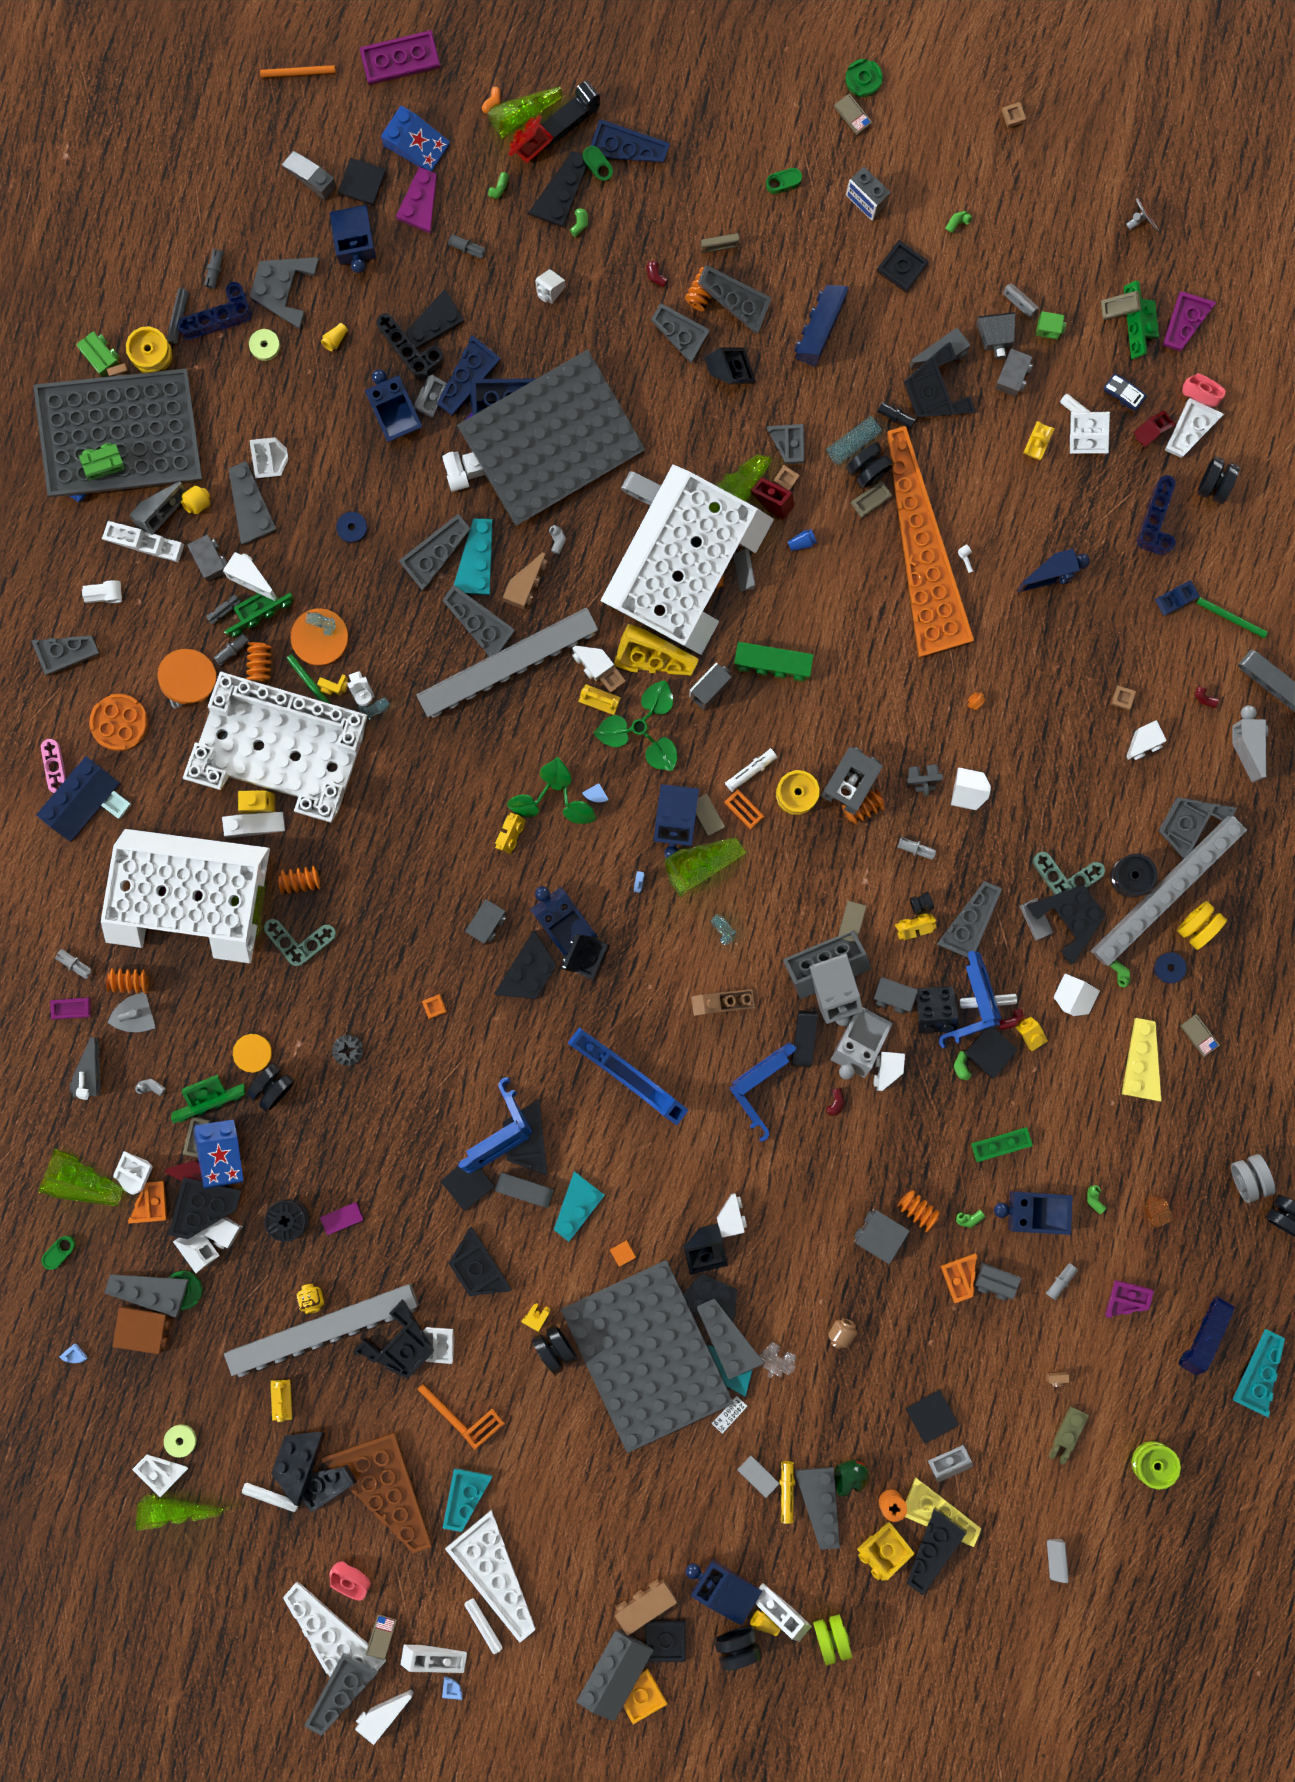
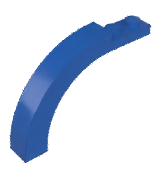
[568,1027,689,1125]

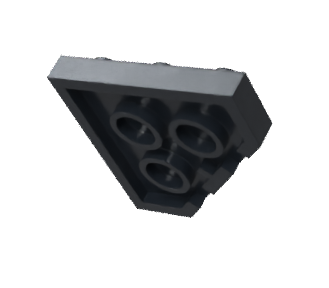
[169,1177,242,1239]

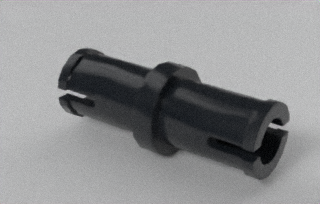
[877,402,916,430]

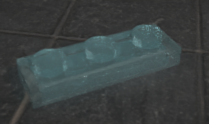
[826,416,883,465]

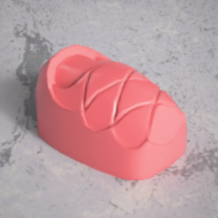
[1182,373,1226,407]
[330,1561,371,1601]

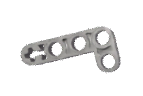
[621,471,661,506]

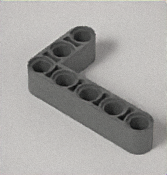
[1238,650,1295,712]

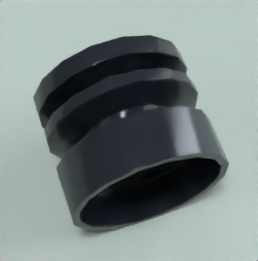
[264,1199,310,1242]

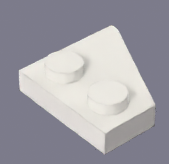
[132,1455,188,1497]

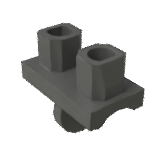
[906,764,943,797]

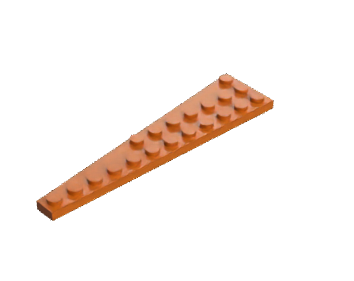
[887,426,974,658]

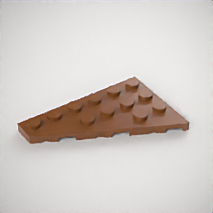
[321,1432,432,1553]

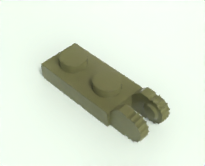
[1049,1406,1089,1465]

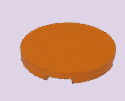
[291,609,348,666]
[157,649,216,704]
[89,694,148,751]

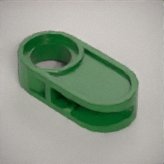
[583,146,613,181]
[766,168,802,194]
[41,1236,76,1270]

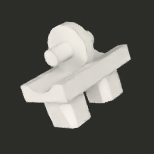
[347,671,375,706]

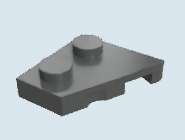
[767,424,805,464]

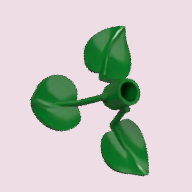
[594,681,677,771]
[507,757,597,824]

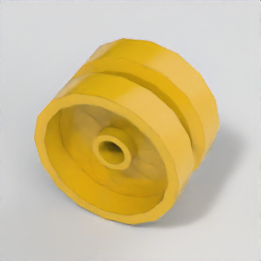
[126,326,173,373]
[776,770,819,815]
[1177,901,1227,950]

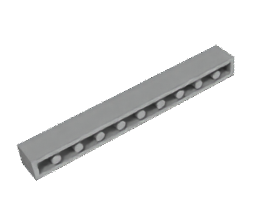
[416,608,598,718]
[1091,816,1247,966]
[224,1283,419,1377]

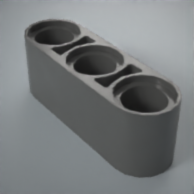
[495,1172,554,1208]

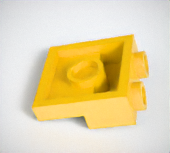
[857,1522,915,1581]

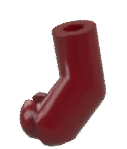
[646,260,668,287]
[1194,686,1218,708]
[999,1009,1025,1030]
[826,1088,845,1116]

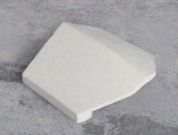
[250,437,288,478]
[951,768,991,810]
[1054,974,1100,1016]
[113,1151,153,1195]
[423,1327,455,1364]

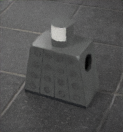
[976,312,1015,359]

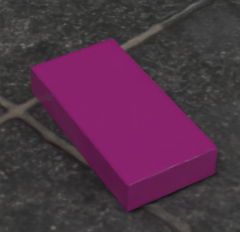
[50,998,91,1020]
[320,1202,364,1235]

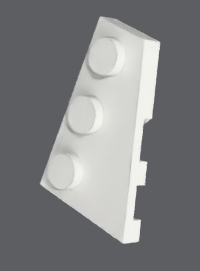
[1165,398,1223,458]

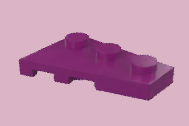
[396,167,437,234]
[1162,291,1216,351]

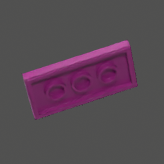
[359,30,441,85]

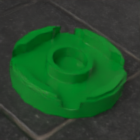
[845,59,883,97]
[168,1271,203,1310]

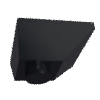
[704,347,756,384]
[684,1224,728,1275]

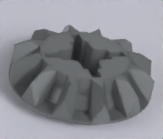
[332,1035,363,1066]

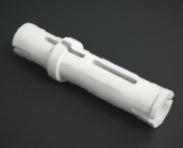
[725,748,778,792]

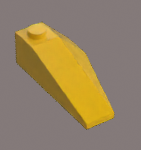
[614,624,698,675]

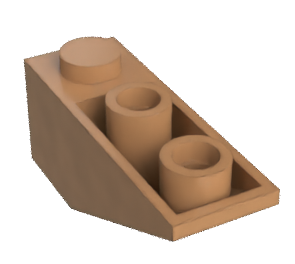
[503,553,548,610]
[691,989,755,1016]

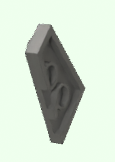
[651,303,710,364]
[31,636,100,676]

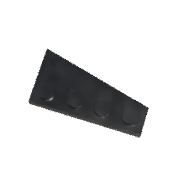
[528,151,588,228]
[907,1507,967,1595]

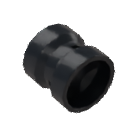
[909,891,934,916]

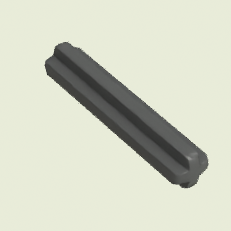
[167,288,189,344]

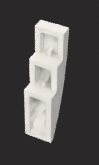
[102,521,184,563]

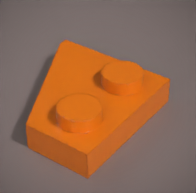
[128,1181,167,1224]
[940,1253,977,1303]

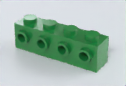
[734,642,814,682]

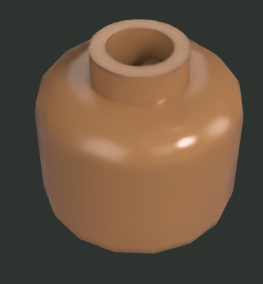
[828,1318,857,1349]

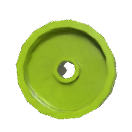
[1131,1441,1181,1490]
[813,1614,852,1666]

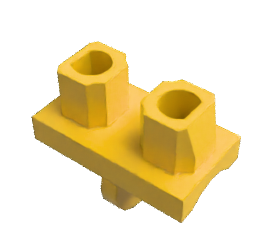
[1023,421,1055,461]

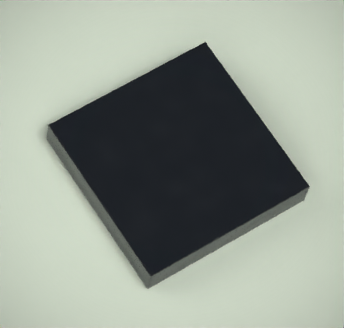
[338,158,386,206]
[876,240,929,293]
[964,1028,1017,1079]
[440,1166,495,1211]
[905,1389,959,1444]
[646,1620,686,1662]

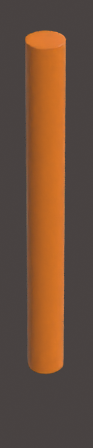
[260,65,336,78]
[417,1384,478,1443]

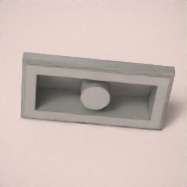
[1003,283,1039,318]
[413,375,447,418]
[734,549,755,592]
[1019,898,1053,941]
[928,1445,973,1482]
[1047,1539,1069,1583]

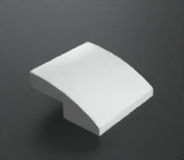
[1070,412,1110,454]

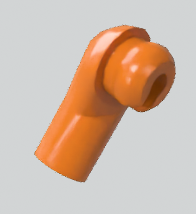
[482,87,501,114]

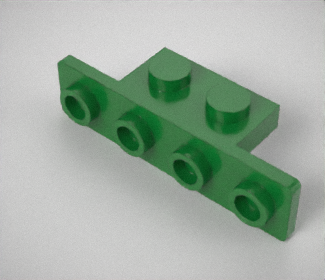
[1124,280,1159,359]
[224,593,295,638]
[171,1074,245,1124]

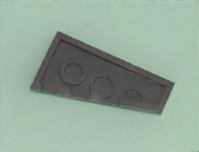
[229,461,277,546]
[399,514,471,591]

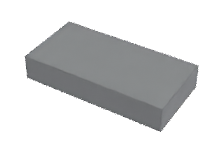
[737,1455,779,1498]

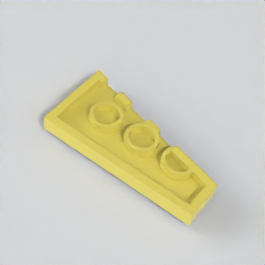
[1122,1018,1161,1101]
[905,1477,981,1547]

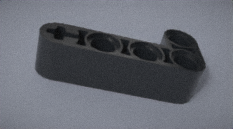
[541,81,601,150]
[377,313,444,380]

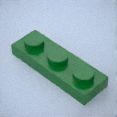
[970,1127,1033,1162]

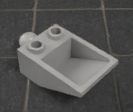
[1232,705,1268,782]
[809,954,863,1026]
[830,1007,893,1080]

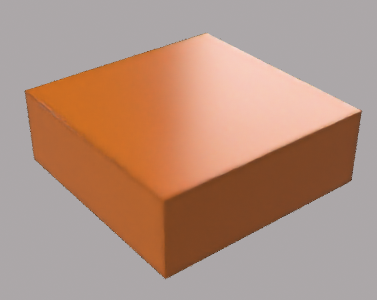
[422,994,447,1019]
[610,1240,636,1267]

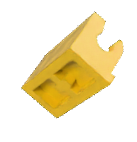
[521,1303,551,1332]

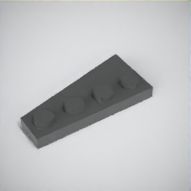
[698,265,772,334]
[442,585,516,657]
[936,881,1002,959]
[104,1274,190,1317]
[697,1298,764,1379]
[794,1467,840,1549]
[304,1652,378,1736]

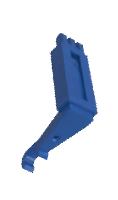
[939,951,1002,1049]
[729,1043,796,1141]
[459,1077,533,1174]

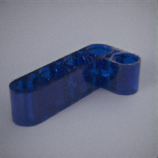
[177,282,252,339]
[1136,475,1176,555]
[1178,1296,1235,1376]

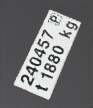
[712,1396,747,1434]

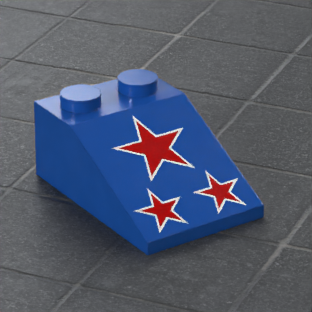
[381,106,450,172]
[194,1119,243,1189]

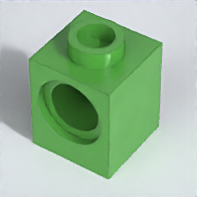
[1035,311,1066,340]

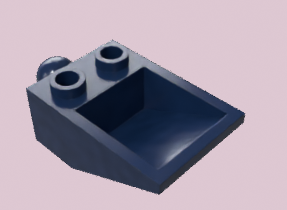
[330,205,377,273]
[364,369,422,442]
[1017,548,1090,593]
[654,784,699,861]
[530,886,598,957]
[994,1191,1073,1235]
[685,1558,762,1626]

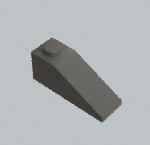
[282,151,337,201]
[909,328,971,369]
[129,481,187,535]
[70,1037,101,1097]

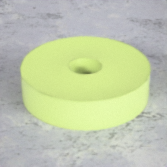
[249,329,280,361]
[164,1424,197,1457]

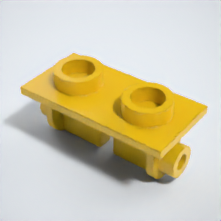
[578,684,621,715]
[495,813,526,854]
[895,913,937,941]
[271,1379,292,1422]

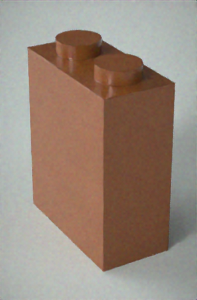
[112,1306,171,1354]

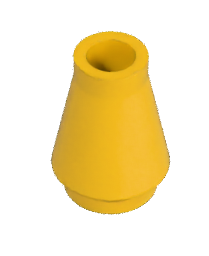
[321,323,348,351]
[750,1610,781,1636]

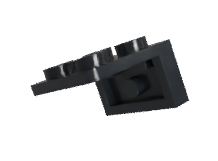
[562,934,610,980]
[916,986,958,1034]

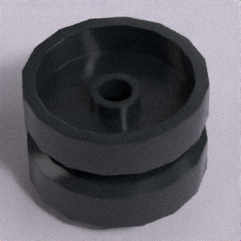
[846,442,895,489]
[1197,456,1240,505]
[1110,854,1157,898]
[246,1063,295,1113]
[1265,1194,1295,1237]
[532,1324,578,1376]
[713,1626,763,1671]

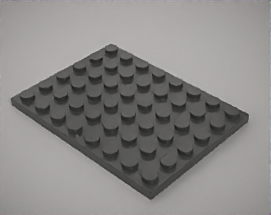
[457,349,645,526]
[33,369,202,498]
[561,1259,734,1453]

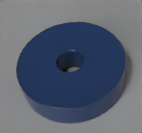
[336,512,368,543]
[1154,952,1186,984]

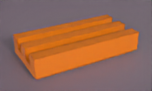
[724,789,764,830]
[462,1409,505,1450]

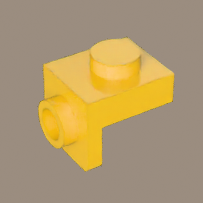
[317,674,349,696]
[1016,1017,1048,1051]

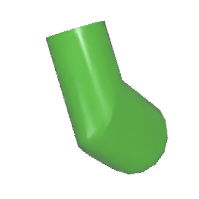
[488,172,509,199]
[569,208,588,237]
[945,211,972,233]
[1110,959,1130,988]
[954,1051,971,1080]
[1087,1185,1106,1214]
[956,1210,985,1228]

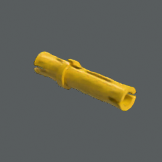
[780,1461,795,1524]

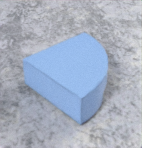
[582,783,609,803]
[634,871,644,893]
[59,1343,88,1363]
[442,1676,463,1700]

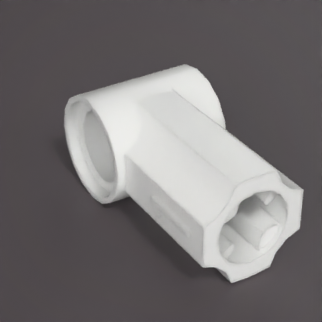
[443,452,469,492]
[82,580,122,603]

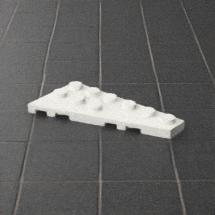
[445,1509,535,1642]
[283,1581,386,1677]

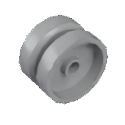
[1231,1154,1275,1203]

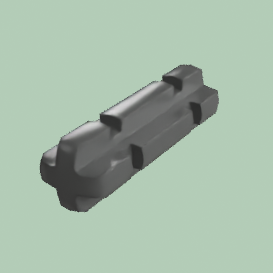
[207,595,241,625]

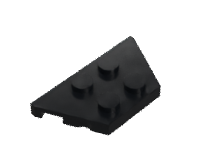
[494,931,557,999]
[503,1100,548,1175]
[448,1226,512,1296]
[271,1432,326,1506]

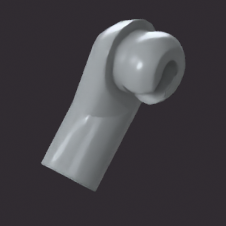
[549,525,566,555]
[135,1079,166,1096]

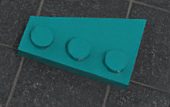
[554,1171,605,1242]
[443,1468,493,1532]

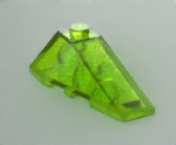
[488,86,562,139]
[709,454,772,513]
[664,837,746,897]
[38,1149,124,1206]
[136,1495,223,1531]

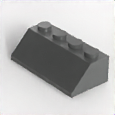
[783,930,871,1000]
[576,1629,654,1721]

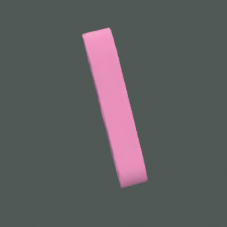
[41,739,66,793]

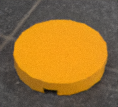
[233,1034,272,1073]

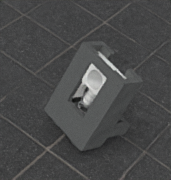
[821,747,883,815]

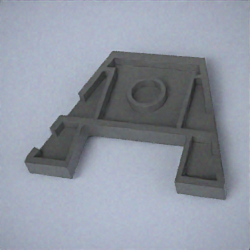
[250,257,319,330]
[1158,797,1237,859]

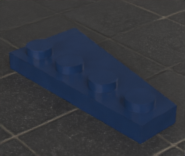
[590,119,670,163]
[437,335,501,417]

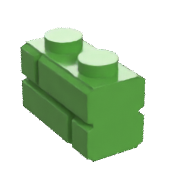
[76,332,120,377]
[79,443,125,481]

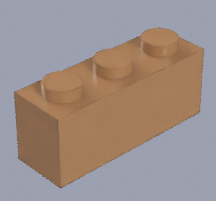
[614,1578,677,1636]

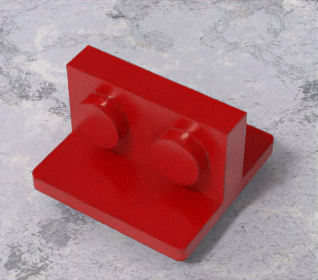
[508,114,553,163]

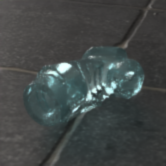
[305,612,336,636]
[358,696,391,720]
[710,913,736,945]

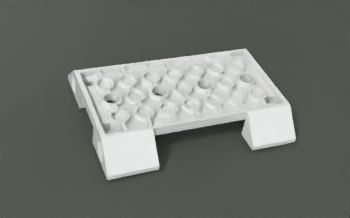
[601,465,774,655]
[183,672,367,823]
[101,829,270,963]

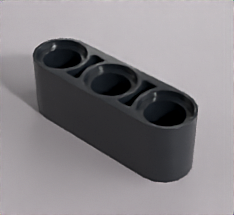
[791,1010,818,1068]

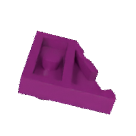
[1105,1280,1154,1318]

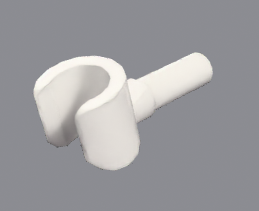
[958,545,973,573]
[76,1072,90,1100]

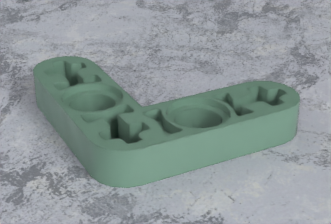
[1033,852,1105,895]
[264,919,337,967]

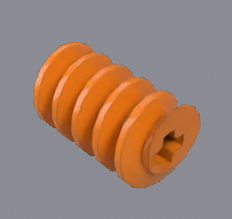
[685,267,712,311]
[246,642,272,683]
[841,788,885,825]
[278,866,321,895]
[106,968,149,994]
[897,1190,939,1233]
[878,1490,907,1522]

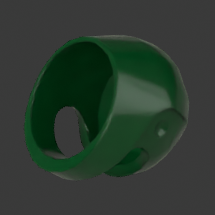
[835,1460,869,1497]

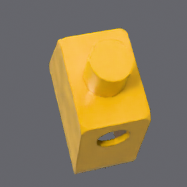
[238,791,275,814]

